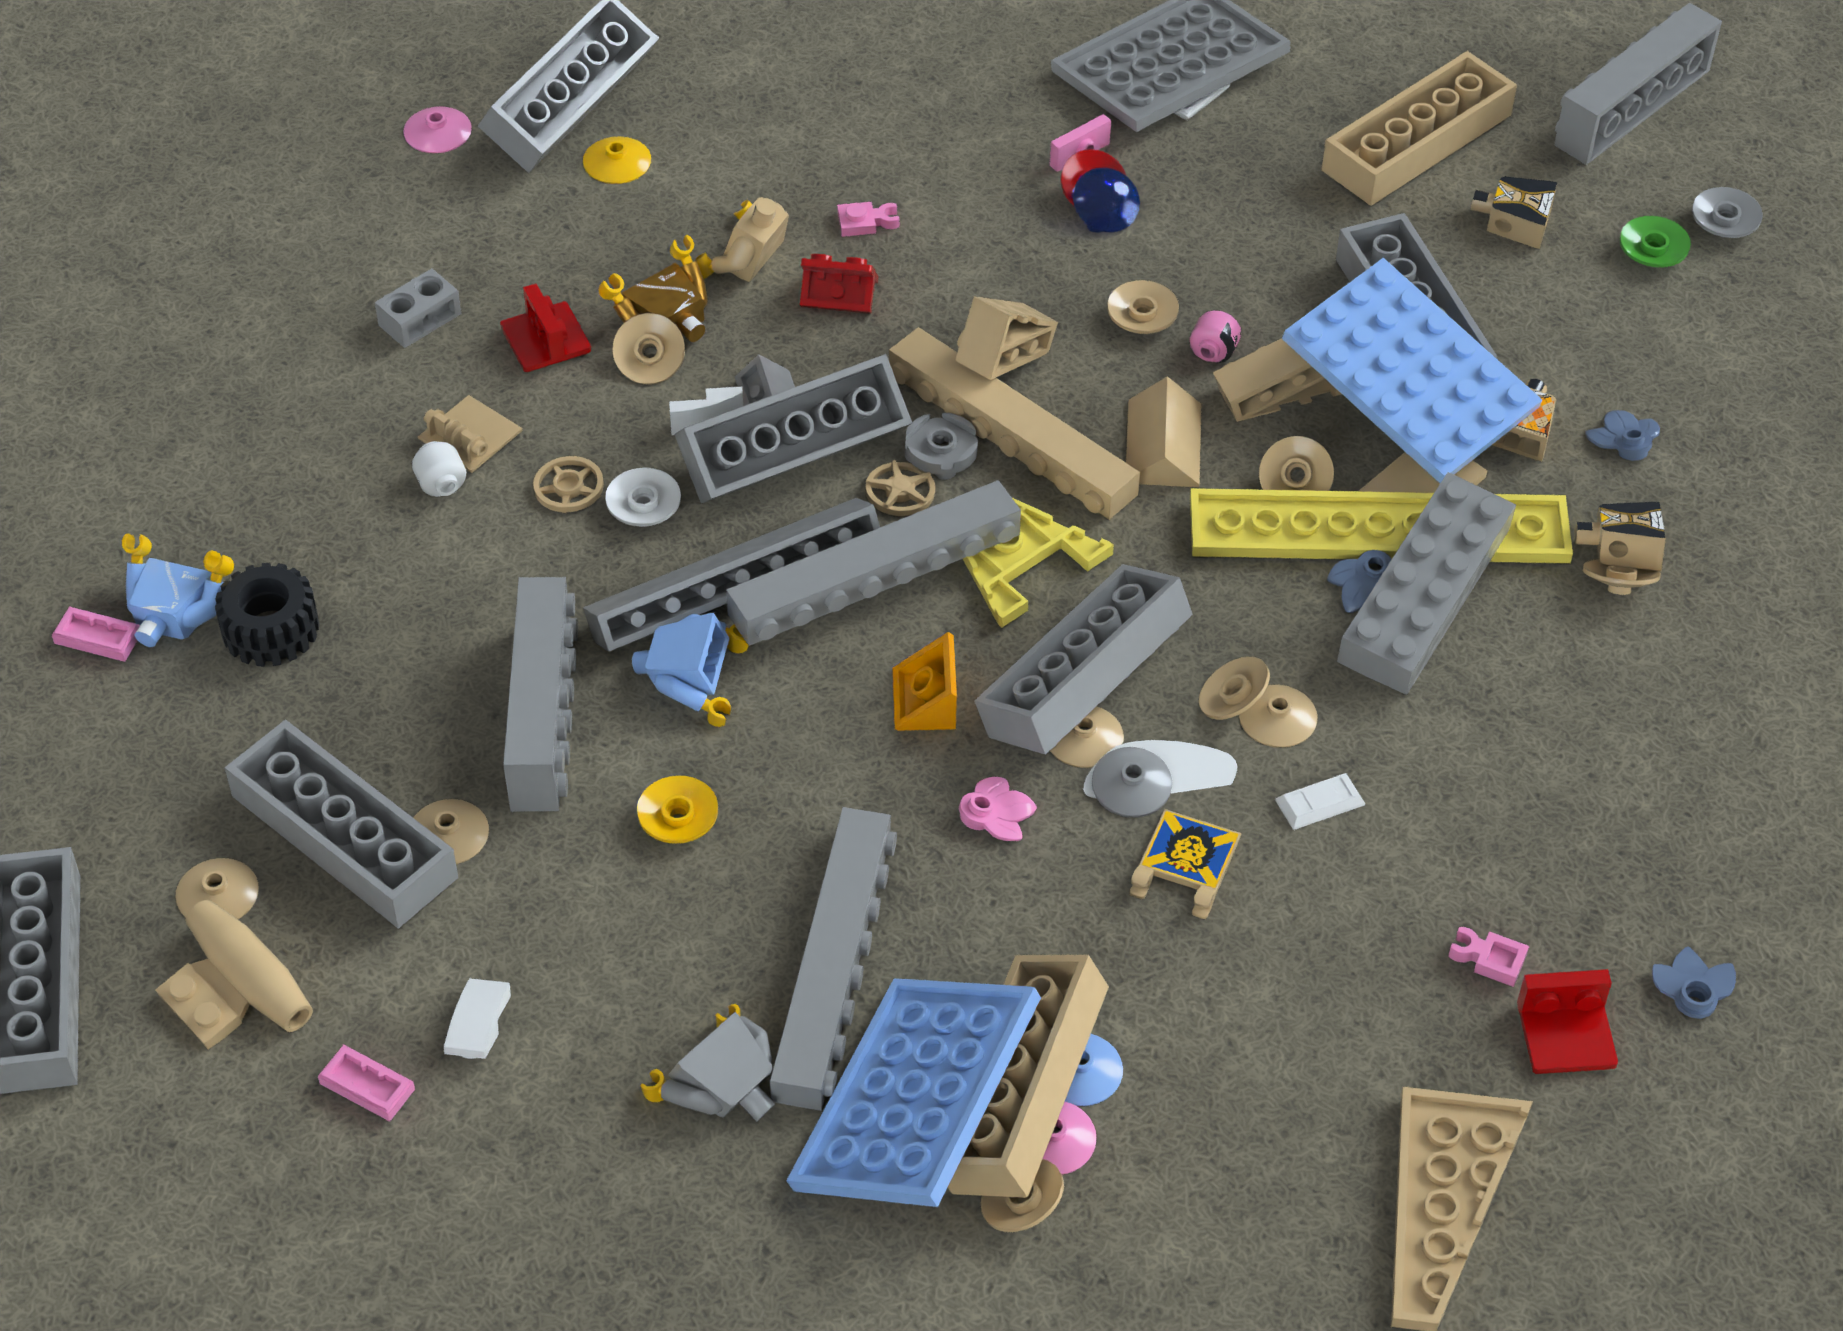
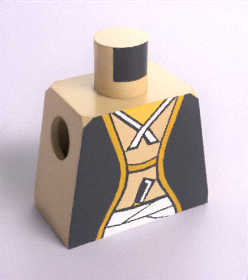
[1471,176,1557,249]
[1575,502,1666,571]

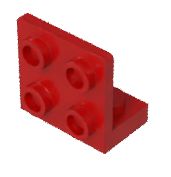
[1517,969,1618,1074]

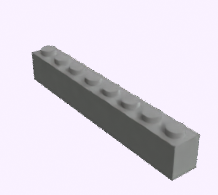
[726,480,1021,646]
[583,498,880,651]
[770,807,897,1111]

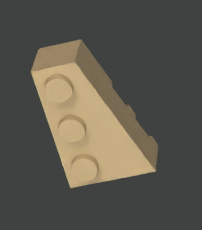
[955,296,1058,380]
[1213,338,1342,422]

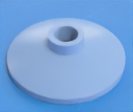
[1065,1034,1123,1106]

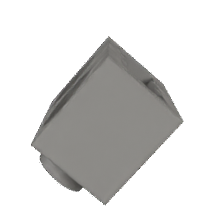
[375,268,461,348]

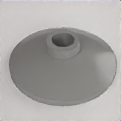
[1692,187,1763,238]
[1092,747,1172,818]

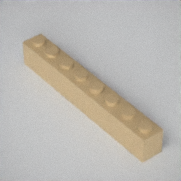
[889,327,1140,520]

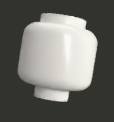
[412,441,466,497]

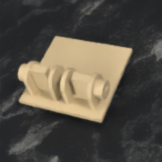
[418,395,523,473]

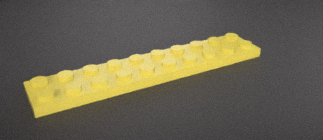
[1190,488,1573,564]

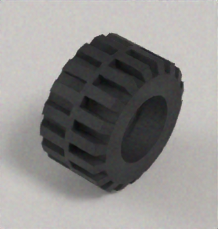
[215,563,319,667]

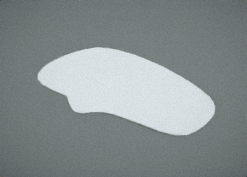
[1083,740,1237,799]

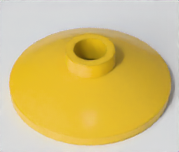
[583,136,651,184]
[637,776,718,844]

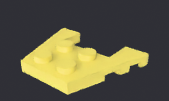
[963,498,1114,628]

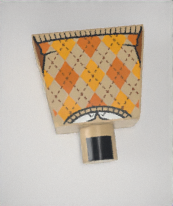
[1492,379,1556,462]

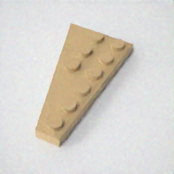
[1391,1087,1533,1331]

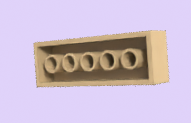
[1322,51,1517,206]
[948,955,1109,1197]

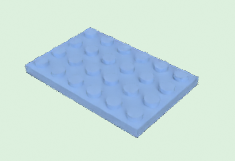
[1282,258,1542,483]
[786,978,1041,1207]

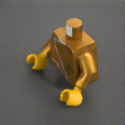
[599,235,708,342]

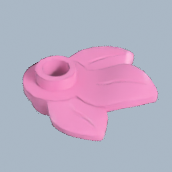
[959,777,1037,841]

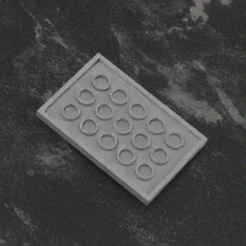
[1051,0,1290,132]

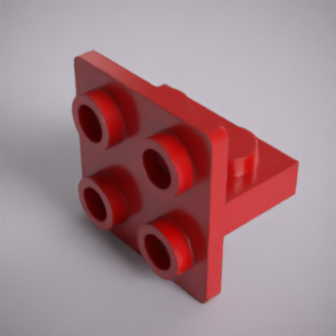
[800,254,878,314]
[500,283,591,372]

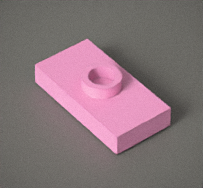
[1050,114,1111,172]
[52,607,140,662]
[318,1045,415,1122]

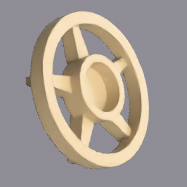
[533,456,604,513]
[865,460,935,516]

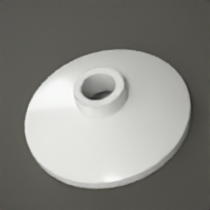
[605,468,681,527]

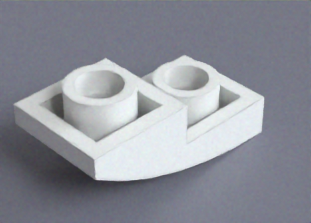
[669,387,743,435]
[444,978,511,1059]

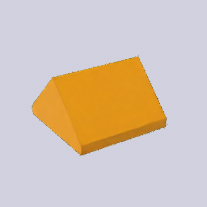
[892,632,957,731]

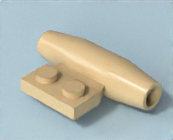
[155,900,313,1049]

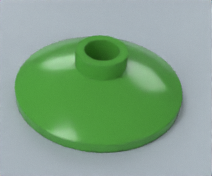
[1620,216,1691,267]

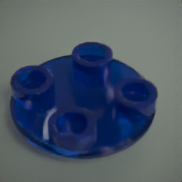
[1072,168,1140,233]

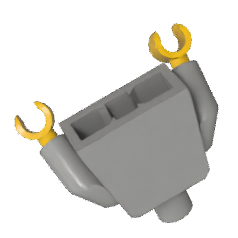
[640,1004,775,1122]

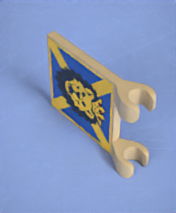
[1130,809,1241,919]

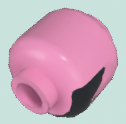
[1190,310,1241,363]

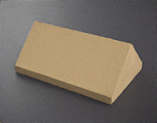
[1126,376,1201,488]

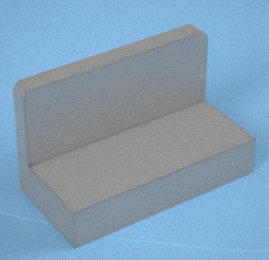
[735,354,795,406]

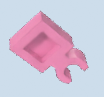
[837,202,899,237]
[1449,927,1529,987]

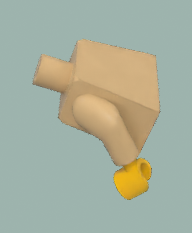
[696,197,789,282]

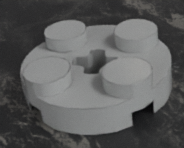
[905,413,978,480]

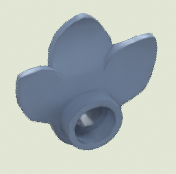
[1585,410,1660,461]
[1327,550,1392,613]
[1652,947,1736,1019]

